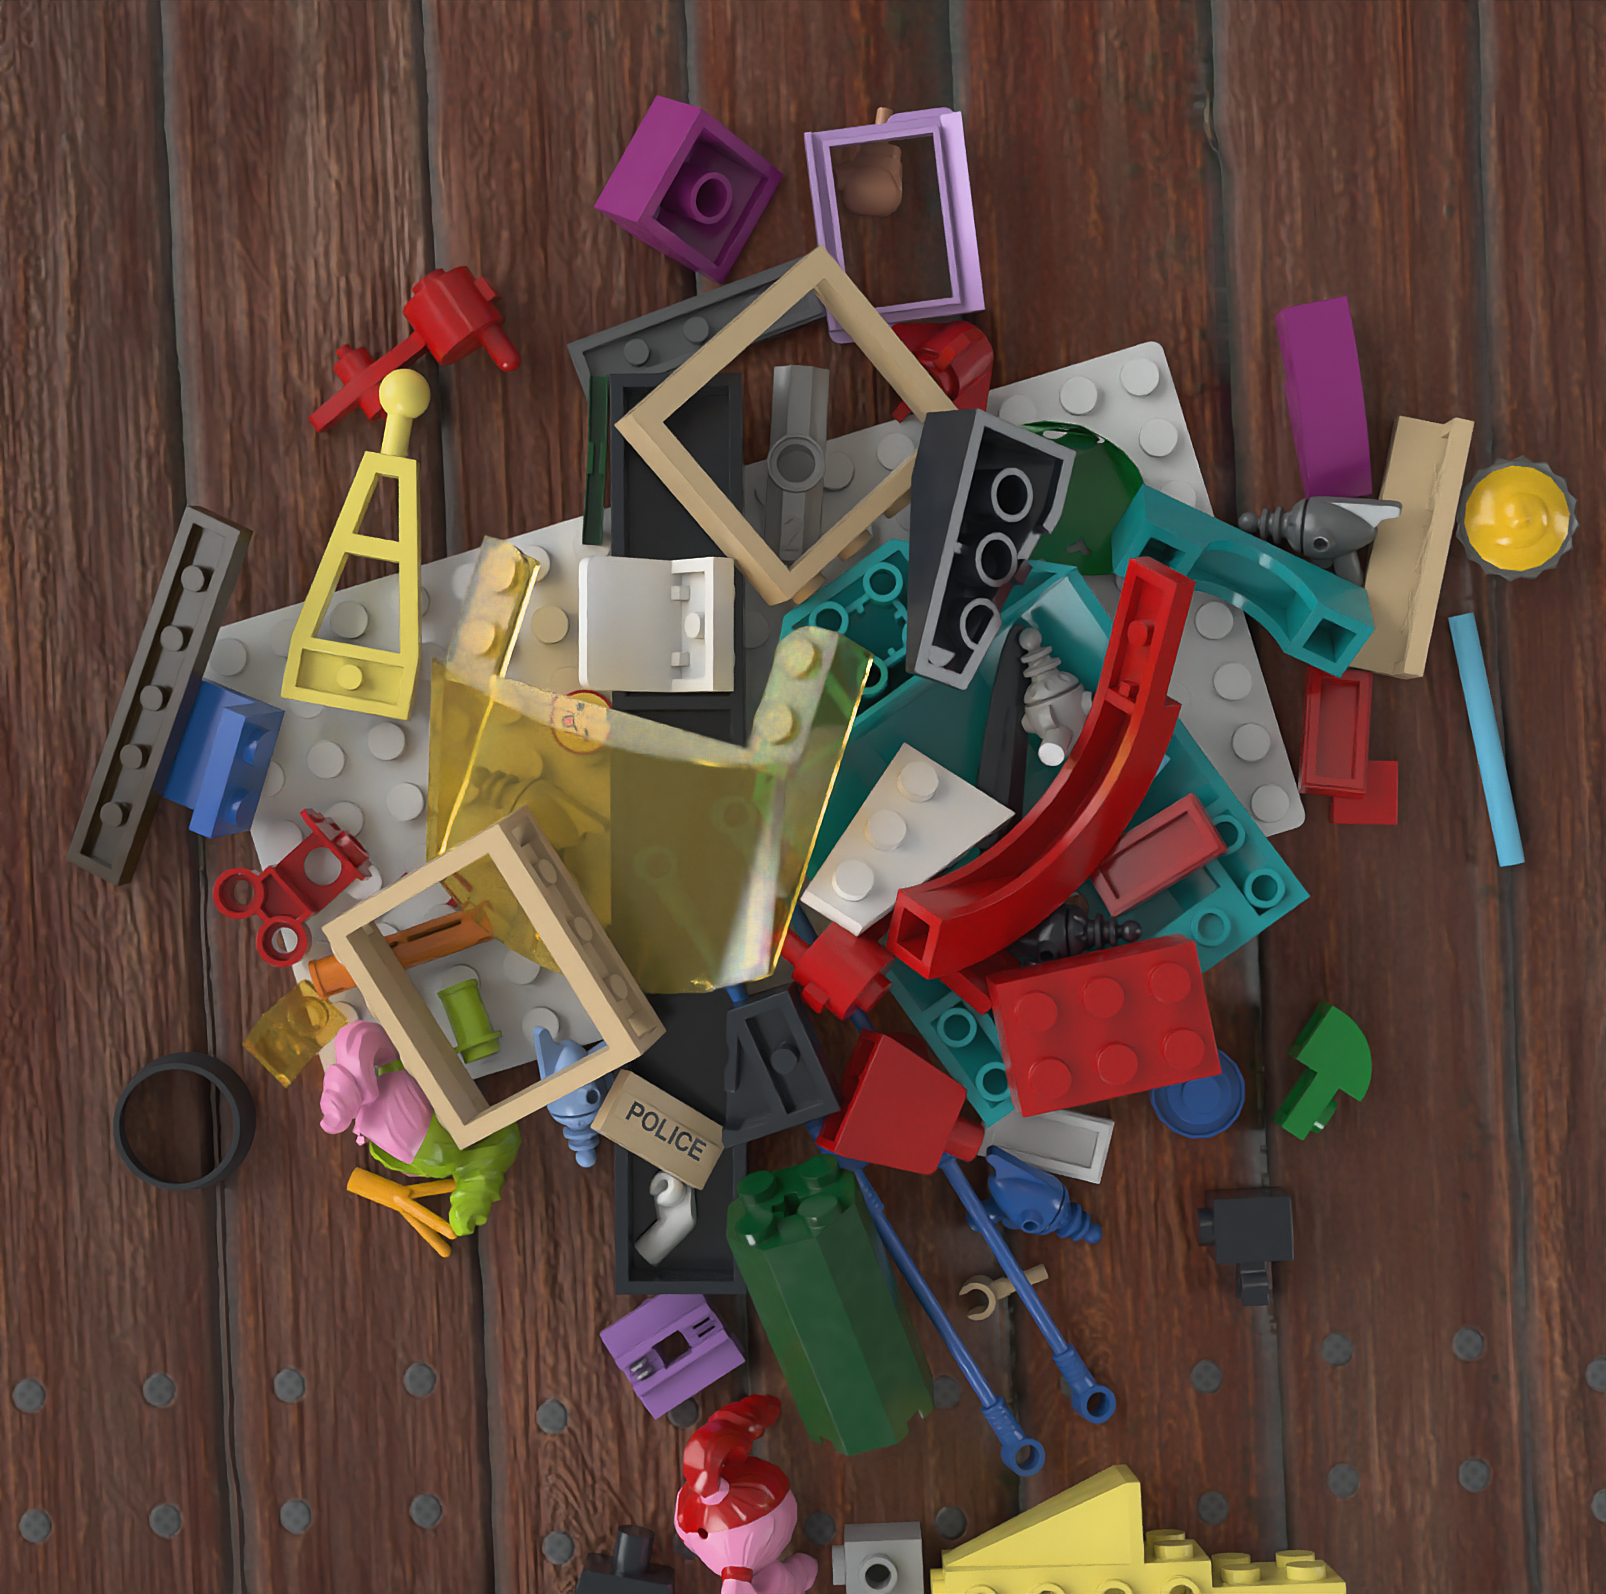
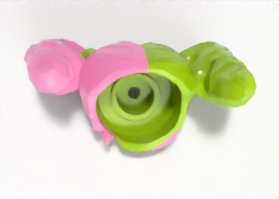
[320,1020,522,1236]

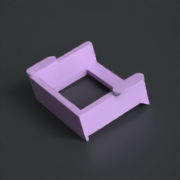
[804,107,985,344]

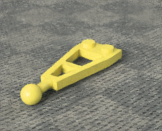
[280,369,431,721]

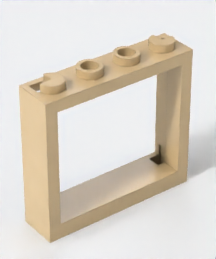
[614,244,958,606]
[321,804,666,1150]

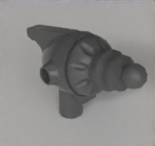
[1238,495,1402,586]

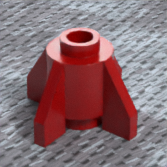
[891,320,994,423]

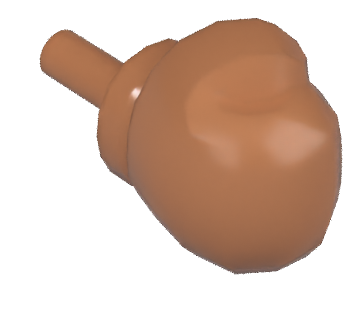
[833,108,902,217]

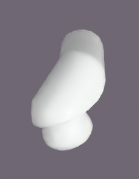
[634,1171,697,1267]

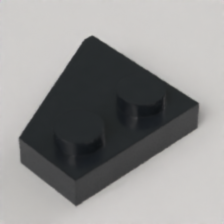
[721,982,845,1149]

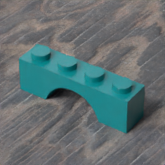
[1111,484,1375,678]

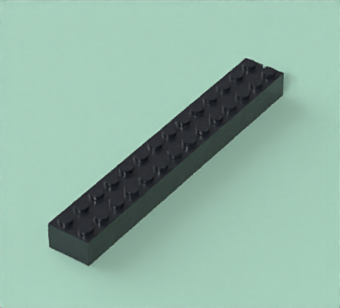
[610,373,748,1295]

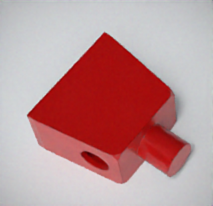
[814,1028,984,1176]

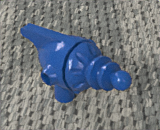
[965,1145,1103,1244]

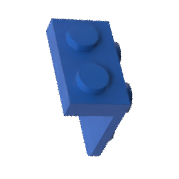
[162,677,285,839]

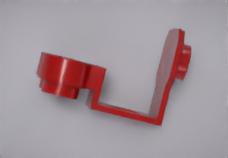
[212,808,373,967]

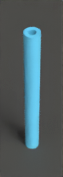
[1448,612,1525,867]

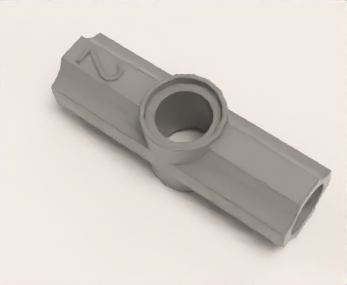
[764,365,830,565]

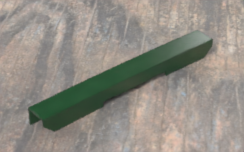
[582,375,609,546]

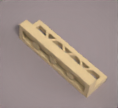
[1348,416,1475,680]

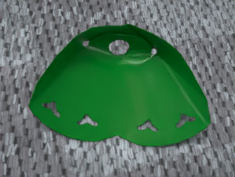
[1019,420,1145,576]

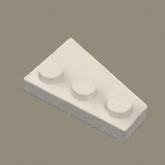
[801,742,1015,936]

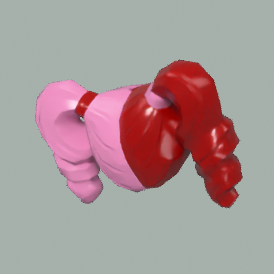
[674,1393,818,1594]

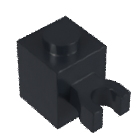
[1195,1186,1294,1306]

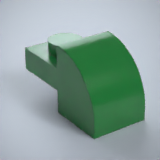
[1271,1000,1372,1141]

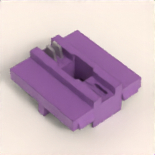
[599,1294,746,1420]

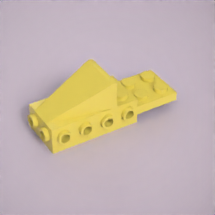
[930,1464,1346,1594]

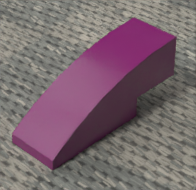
[1275,295,1372,499]

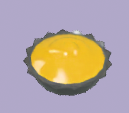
[1455,455,1580,582]

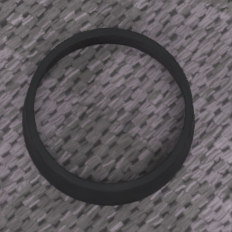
[113,1052,256,1190]

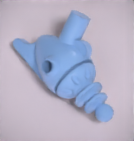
[533,1026,613,1167]

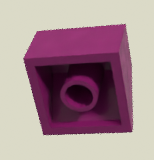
[594,95,784,285]

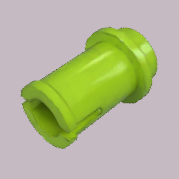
[437,978,503,1064]

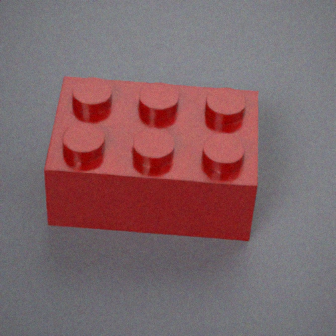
[985,933,1222,1118]

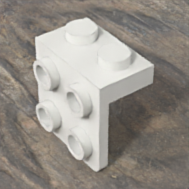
[579,556,735,693]

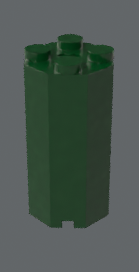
[726,1154,935,1456]

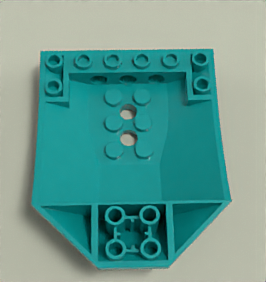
[752,539,1310,1128]

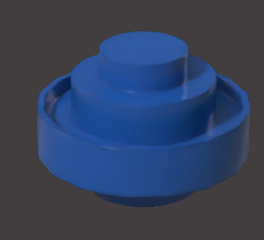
[1149,1049,1245,1138]

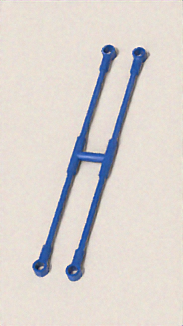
[635,793,1116,1477]

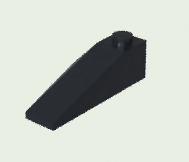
[905,408,1076,690]

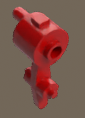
[308,266,521,434]
[765,860,960,1021]

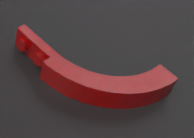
[885,556,1196,980]

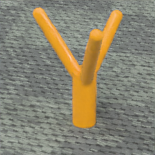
[347,1167,458,1257]

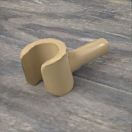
[959,1263,1048,1320]

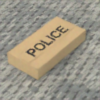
[590,1069,724,1190]

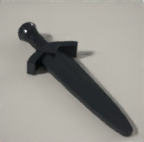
[975,624,1031,857]

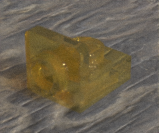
[242,979,348,1088]

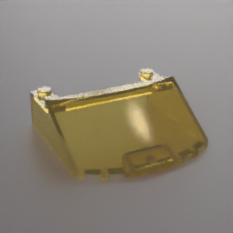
[426,536,873,994]

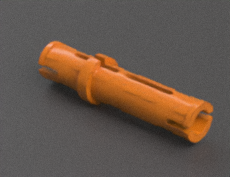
[308,898,505,1001]

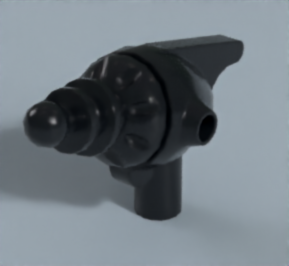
[1006,903,1142,967]

